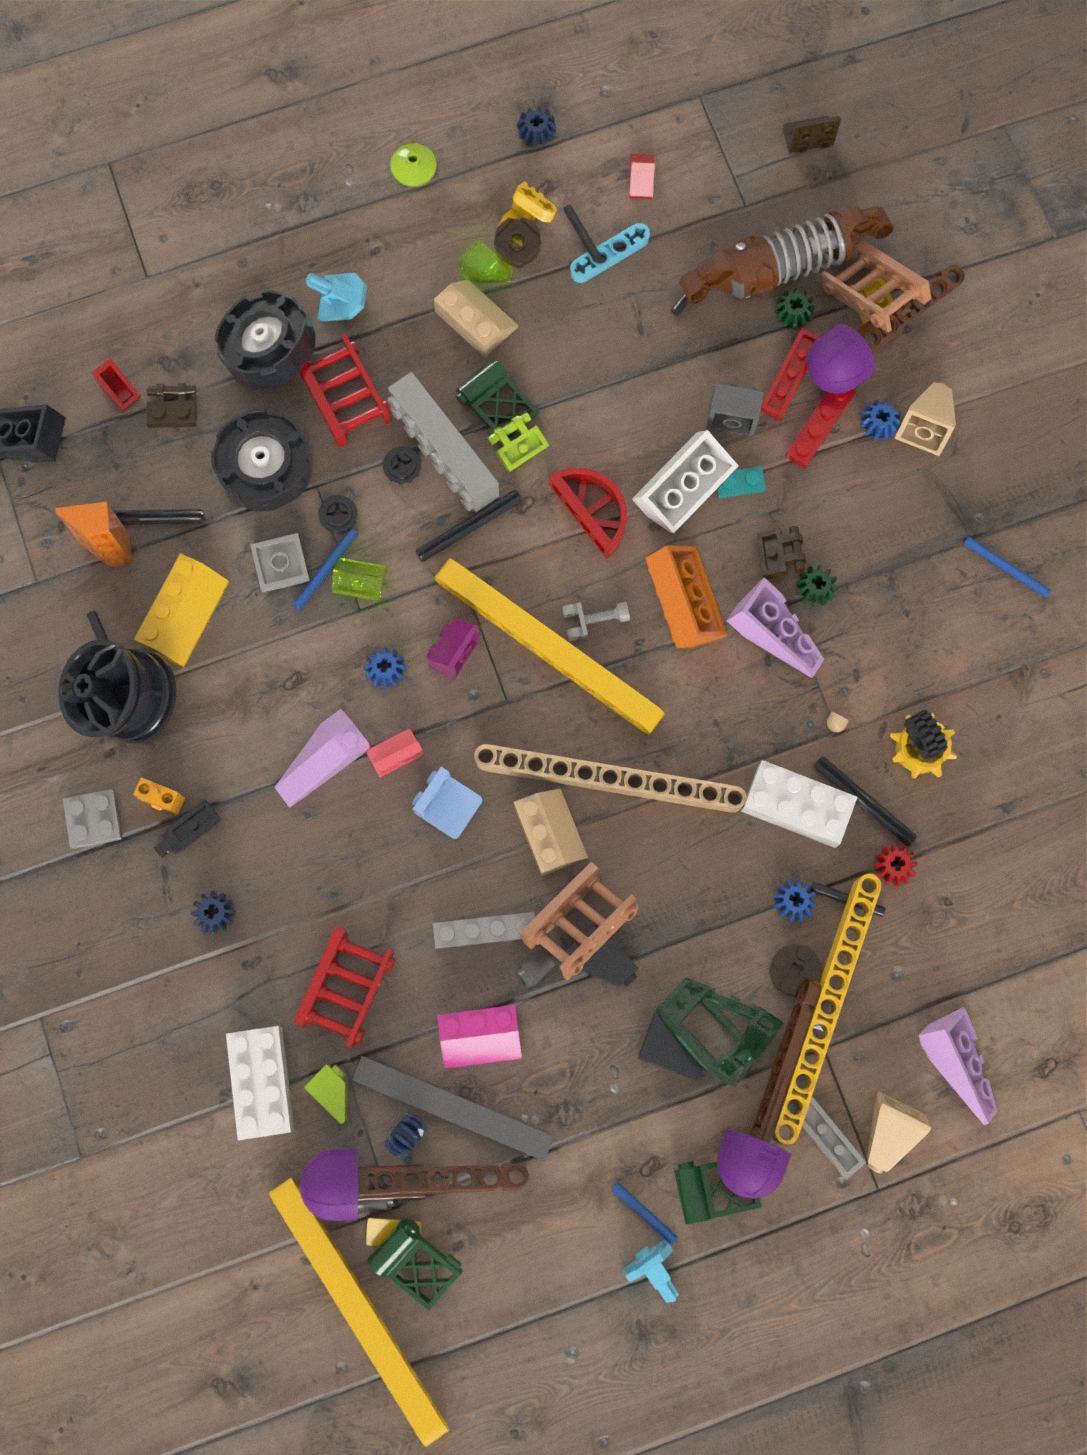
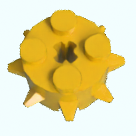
[890,714,957,779]

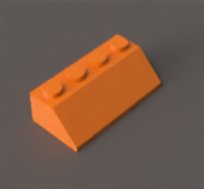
[56,502,132,567]
[645,545,728,648]

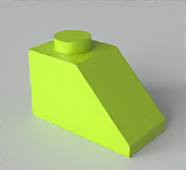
[304,1064,348,1125]

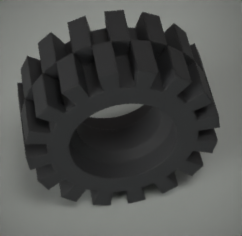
[904,710,948,760]

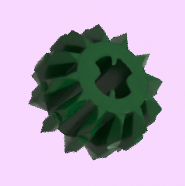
[774,288,815,331]
[796,565,838,607]

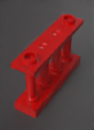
[299,334,392,448]
[293,927,396,1048]

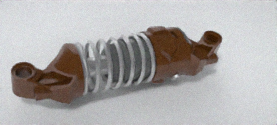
[679,206,894,304]

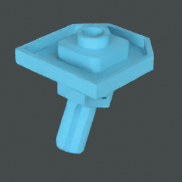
[305,273,367,322]
[622,1239,678,1303]

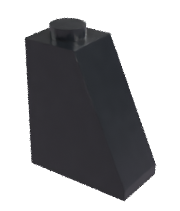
[558,924,639,988]
[638,1008,709,1081]

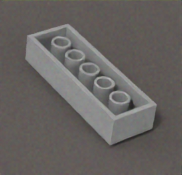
[388,372,499,514]

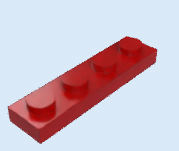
[761,328,820,421]
[785,389,856,469]

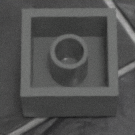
[706,383,764,437]

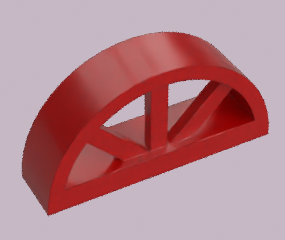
[549,468,627,559]

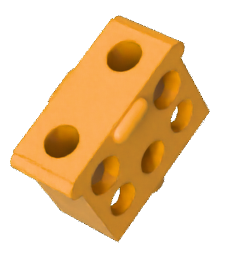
[133,777,186,815]

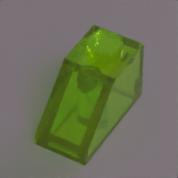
[459,239,513,283]

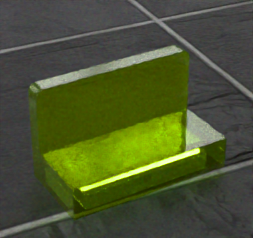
[332,558,387,601]

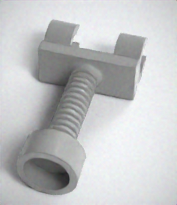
[562,602,630,641]

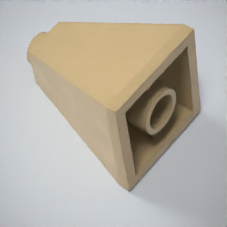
[895,382,956,456]
[866,1091,932,1174]

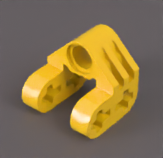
[498,181,557,246]

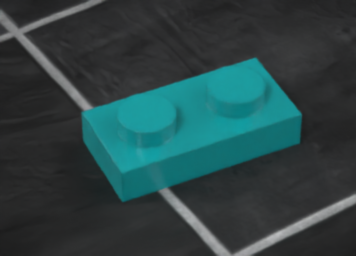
[716,466,766,499]

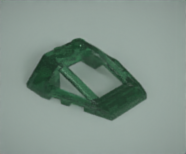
[657,978,783,1087]

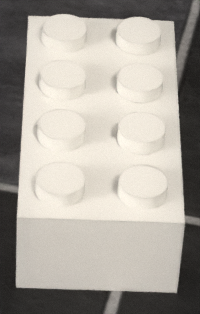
[741,760,857,848]
[226,1026,295,1140]

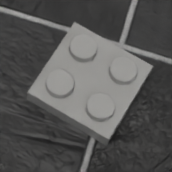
[250,533,310,593]
[63,789,122,849]

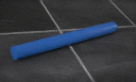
[292,528,358,610]
[964,536,1051,598]

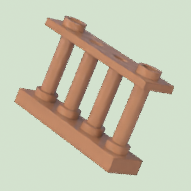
[821,240,931,332]
[520,862,639,981]

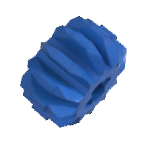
[860,399,901,441]
[364,647,407,690]
[773,879,817,922]

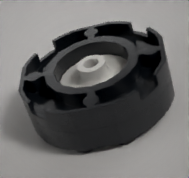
[215,290,316,389]
[211,409,313,511]

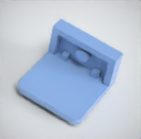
[412,767,482,839]

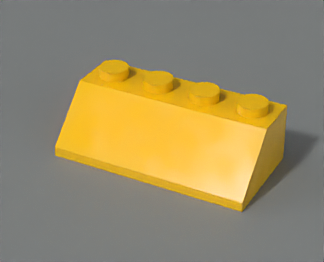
[134,553,229,667]

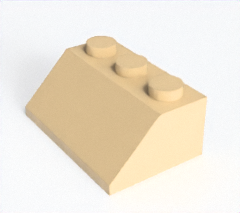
[434,279,518,358]
[514,789,588,877]

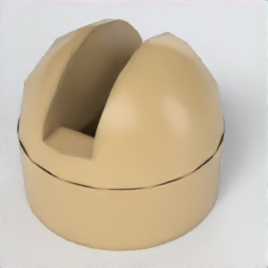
[827,712,849,732]

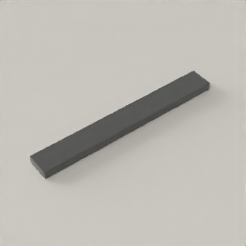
[352,1056,555,1161]

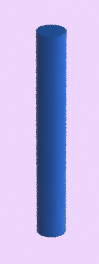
[611,1182,678,1244]

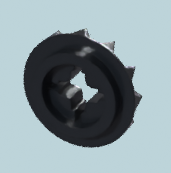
[383,447,421,485]
[318,495,358,534]

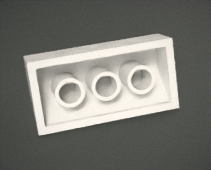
[632,430,738,533]

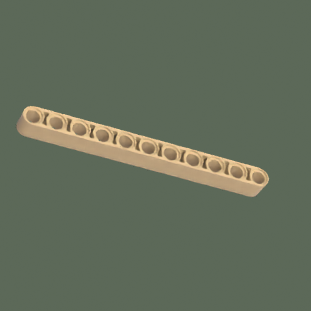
[475,744,747,812]

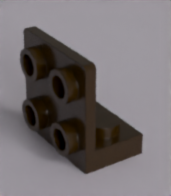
[783,116,841,153]

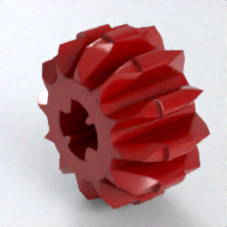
[873,843,918,887]

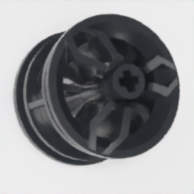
[58,640,177,744]

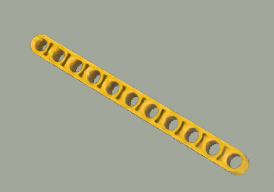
[434,558,665,734]
[772,874,881,1145]
[269,1177,449,1447]

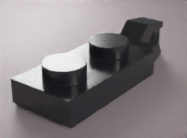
[154,799,222,858]

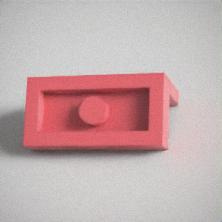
[366,729,424,778]

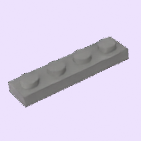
[433,912,535,949]
[787,1079,867,1180]

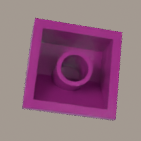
[427,619,480,680]

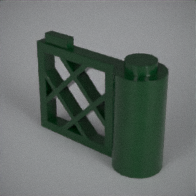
[455,358,539,438]
[674,1161,762,1224]
[368,1219,463,1310]

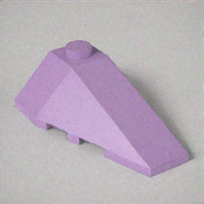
[727,578,824,678]
[275,709,370,808]
[918,1007,998,1125]

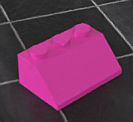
[437,1005,522,1068]

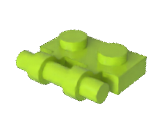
[486,412,550,473]

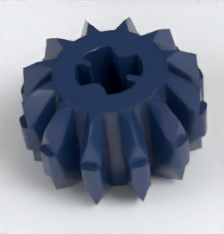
[517,106,556,149]
[191,891,236,935]
[385,1112,427,1159]

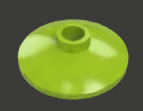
[390,143,437,187]

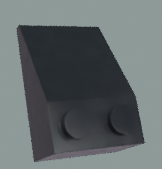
[0,404,66,463]

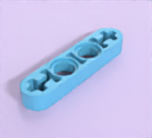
[570,223,650,283]

